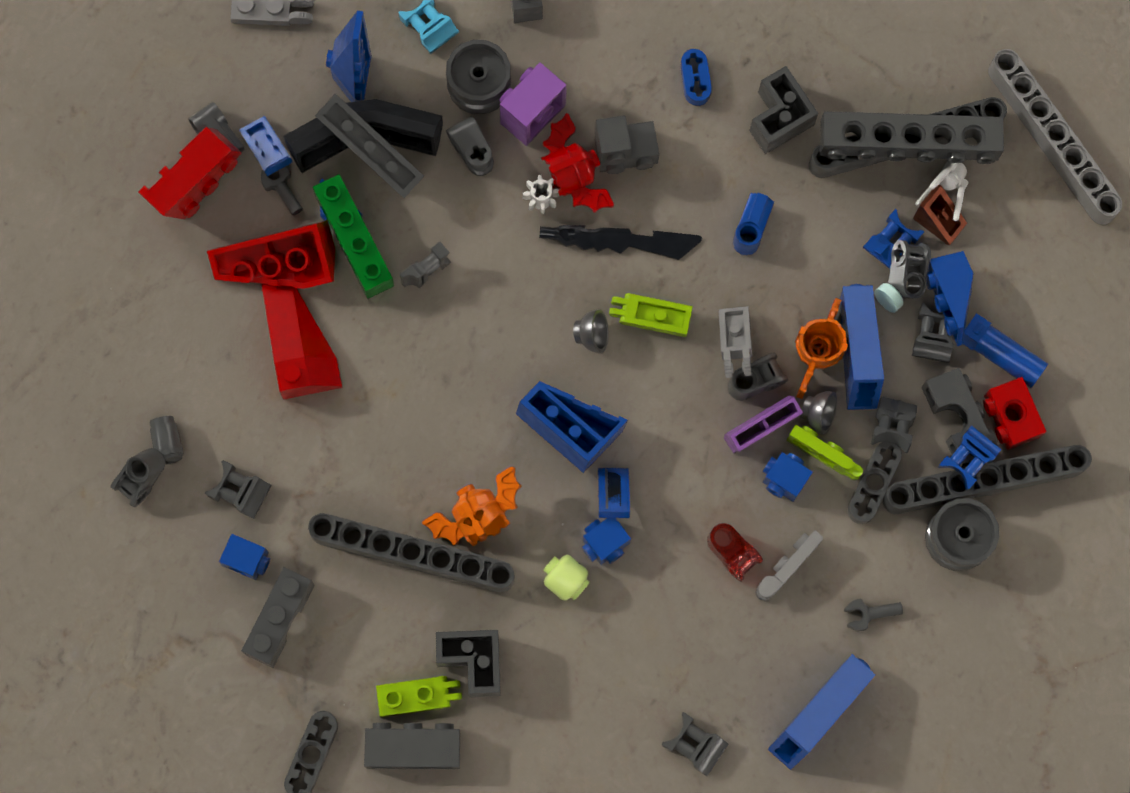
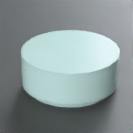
[874,283,904,313]

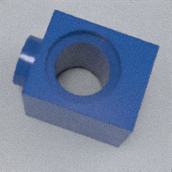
[219,534,270,580]

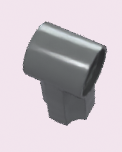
[188,102,245,152]

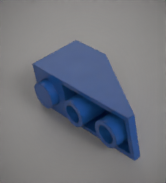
[926,251,973,346]

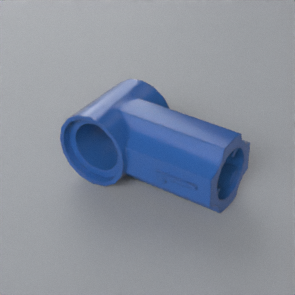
[733,193,774,255]

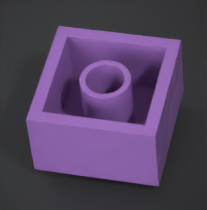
[500,62,566,146]

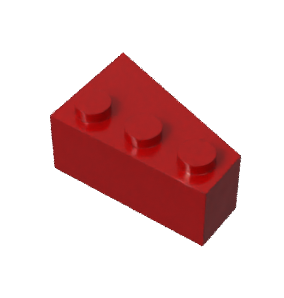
[138,126,242,220]

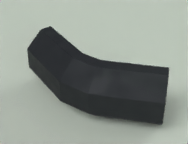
[283,99,443,173]

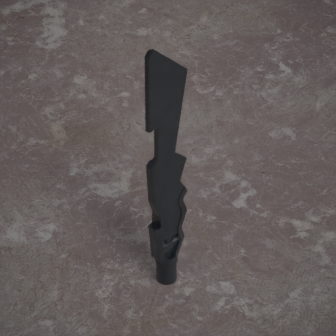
[539,225,702,260]

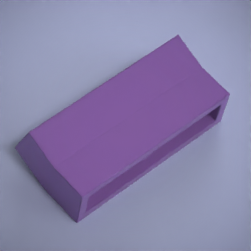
[724,396,803,453]

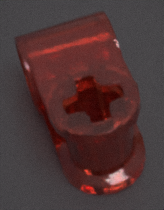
[707,523,763,582]

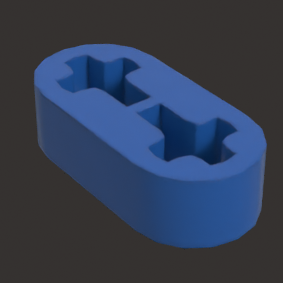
[680,49,711,106]

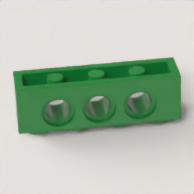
[313,174,394,299]

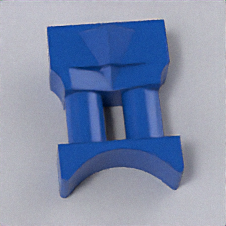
[863,209,924,269]
[938,425,1002,490]

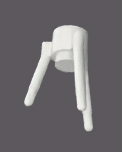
[915,161,969,221]

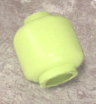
[543,555,590,600]

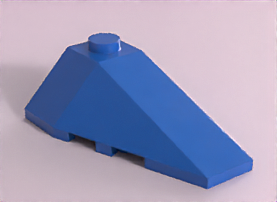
[326,11,372,102]

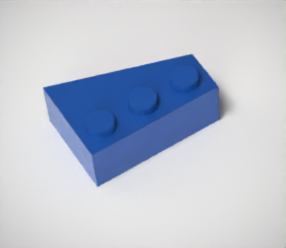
[516,381,628,473]

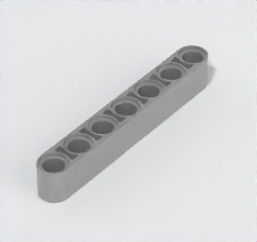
[988,49,1122,225]

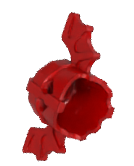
[541,113,614,213]

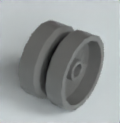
[446,39,511,114]
[925,498,1000,571]

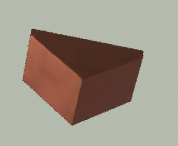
[913,185,967,245]

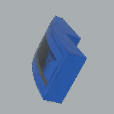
[598,468,630,518]

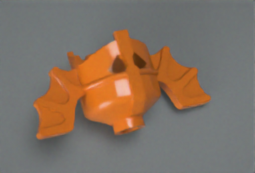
[795,298,848,399]
[422,467,522,546]

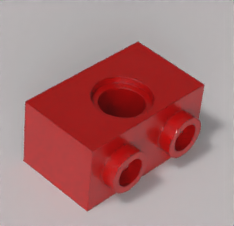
[983,377,1047,451]

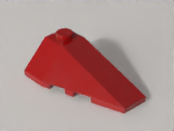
[207,220,335,289]
[261,284,343,400]

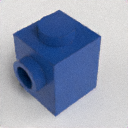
[762,452,813,502]
[582,518,631,565]

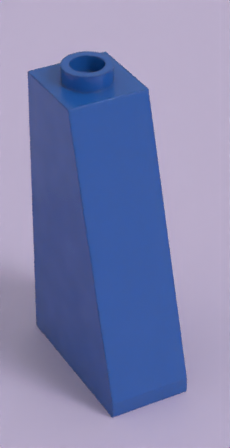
[840,284,884,410]
[768,654,876,770]

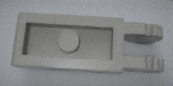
[230,0,314,26]
[719,306,752,378]
[755,530,823,601]

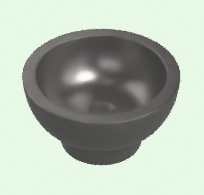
[573,309,608,353]
[802,391,837,435]

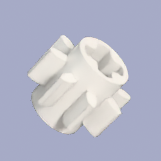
[523,175,559,214]

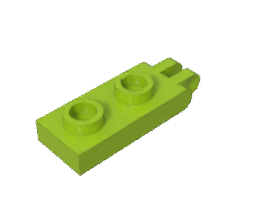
[609,293,693,337]
[786,425,863,480]
[376,676,462,718]

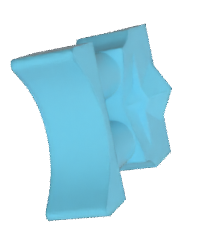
[398,0,459,54]

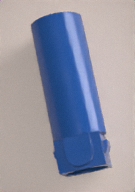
[962,313,1048,388]

